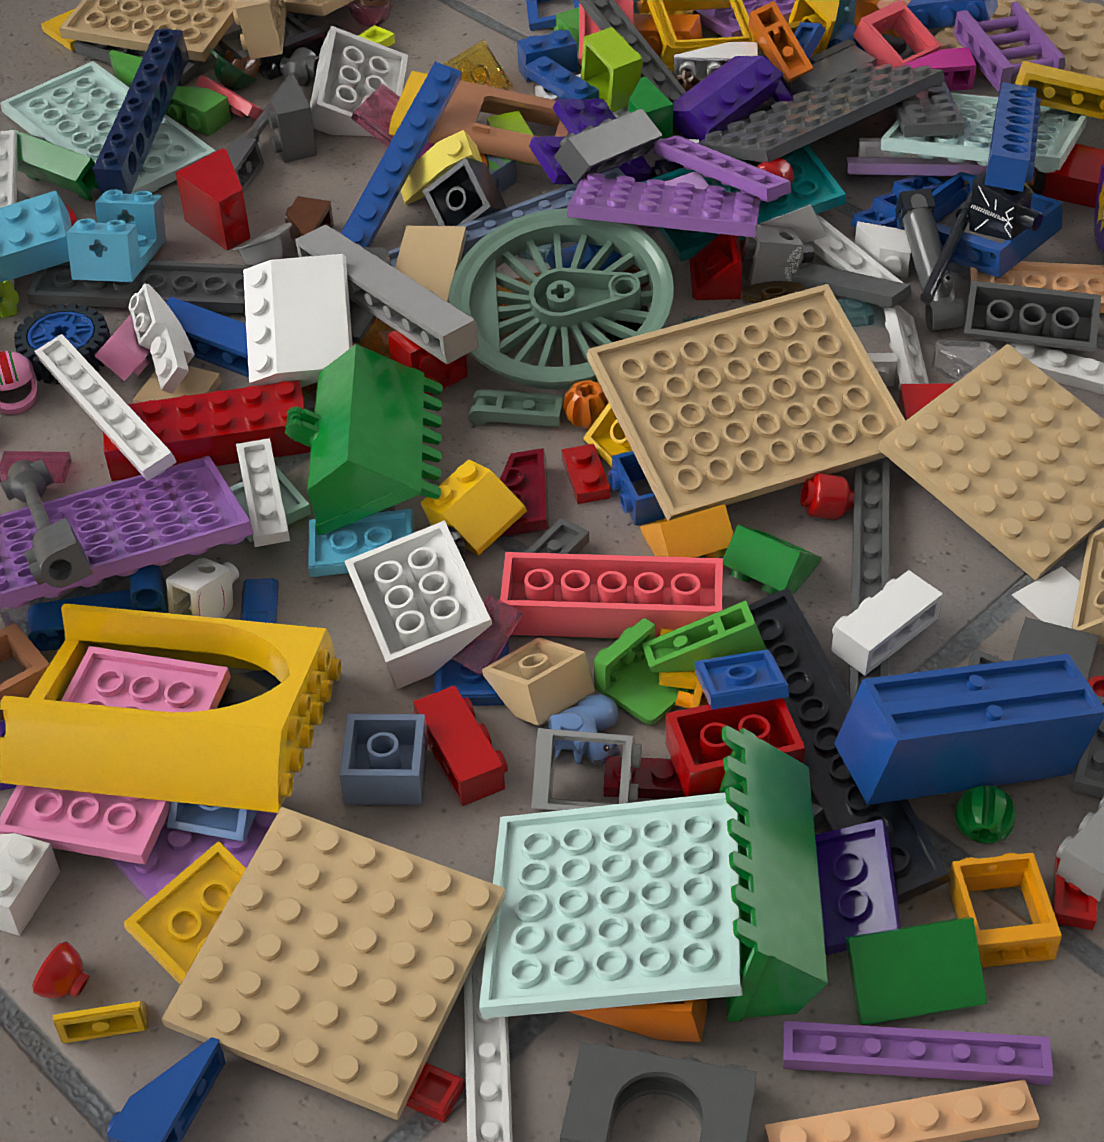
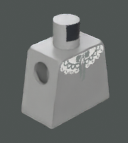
[741,225,814,287]

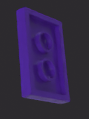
[815,819,901,955]

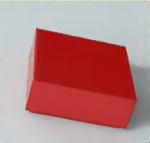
[406,1062,465,1123]

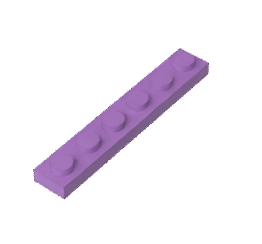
[654,135,791,202]
[783,1021,1053,1085]

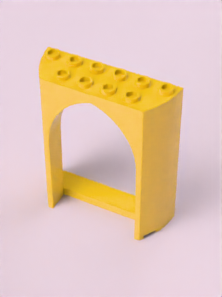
[0,603,342,813]

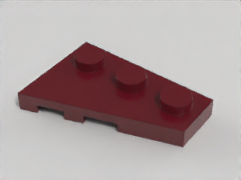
[499,448,549,537]

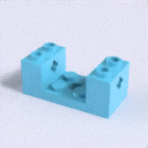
[66,190,166,282]

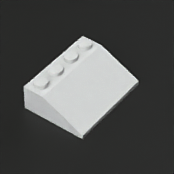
[310,26,408,137]
[243,254,353,387]
[344,520,492,689]

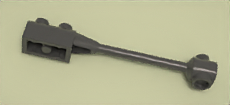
[217,48,319,193]
[0,459,93,588]

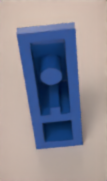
[107,1037,226,1142]

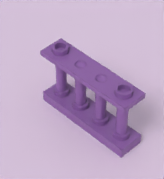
[954,1,1066,93]

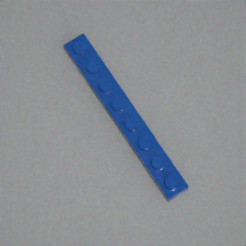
[341,61,462,247]

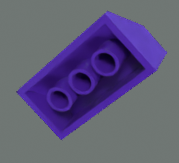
[672,56,783,142]

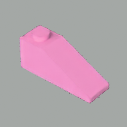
[94,314,150,381]

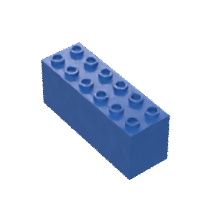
[834,654,1104,805]

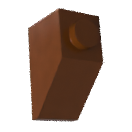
[285,196,334,244]

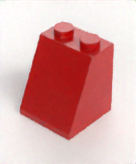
[175,148,251,251]

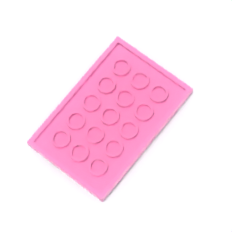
[0,646,231,865]

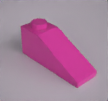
[900,47,977,91]

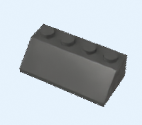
[963,280,1101,352]

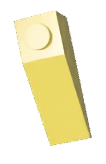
[401,130,482,205]

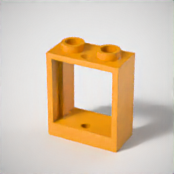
[948,853,1062,968]

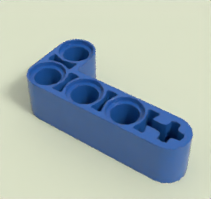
[27,564,169,651]

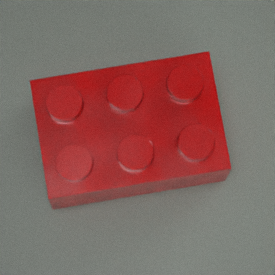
[665,698,805,797]

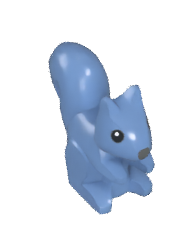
[548,694,620,765]

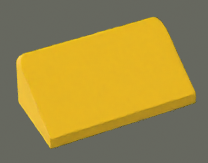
[53,1001,148,1043]

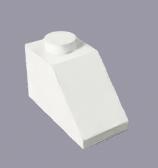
[855,222,913,278]

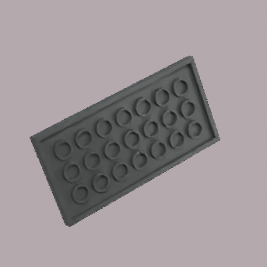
[697,63,945,162]

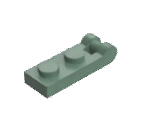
[468,389,564,427]

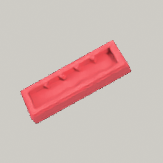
[196,75,263,120]

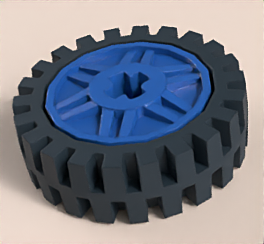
[14,303,111,384]

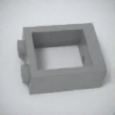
[531,728,642,810]

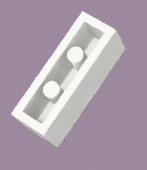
[831,570,943,676]

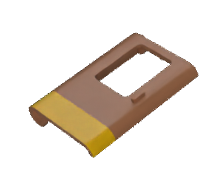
[389,70,569,166]

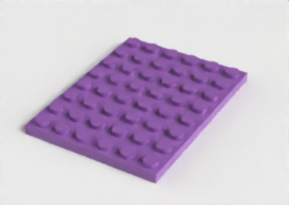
[0,456,254,609]

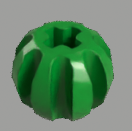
[955,785,1017,844]

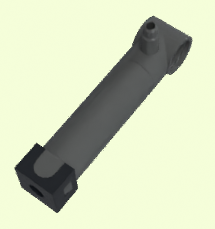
[895,188,965,331]

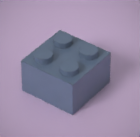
[339,714,428,805]

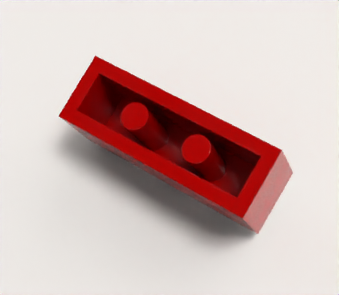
[413,685,508,806]

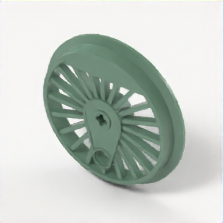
[449,208,674,390]

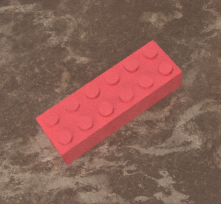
[499,552,723,638]

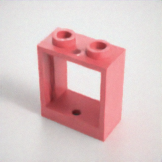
[853,0,942,67]

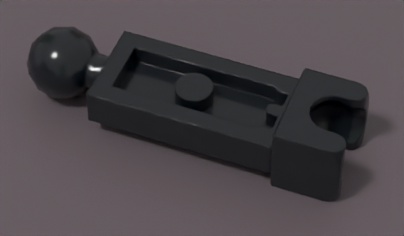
[259,25,345,80]

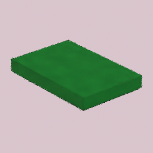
[845,916,988,1025]

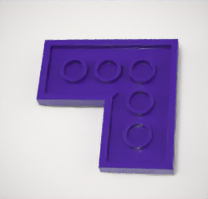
[529,98,652,184]

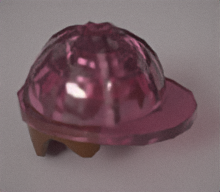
[343,0,393,27]

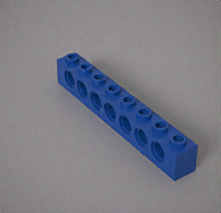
[984,82,1041,192]

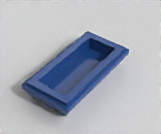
[240,578,279,624]

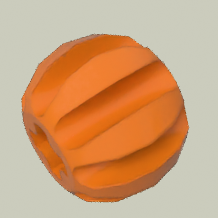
[563,380,609,429]

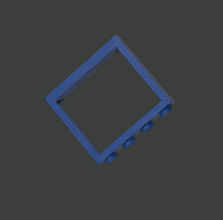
[897,171,1063,278]

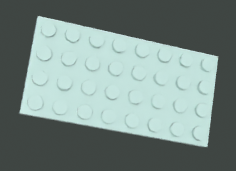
[0,61,216,194]

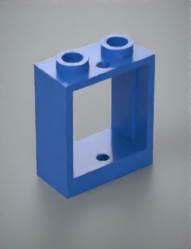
[608,451,666,525]

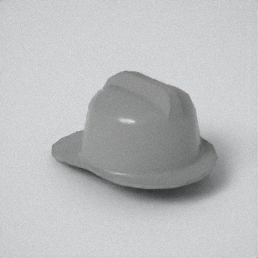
[231,222,292,265]

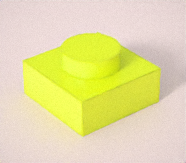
[358,25,395,47]

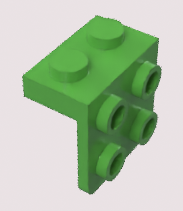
[594,618,693,725]

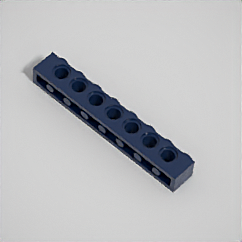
[93,28,189,196]

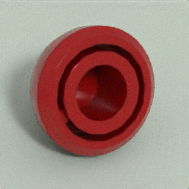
[32,941,90,999]

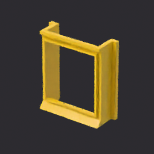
[637,0,756,71]

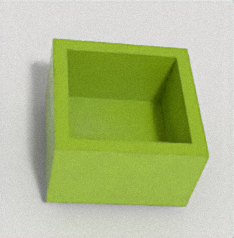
[581,27,643,113]

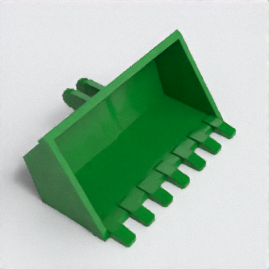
[285,344,443,535]
[718,725,828,1022]

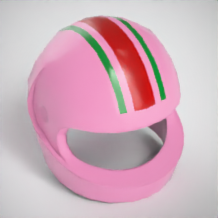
[0,351,37,415]

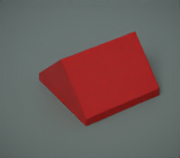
[689,234,742,300]

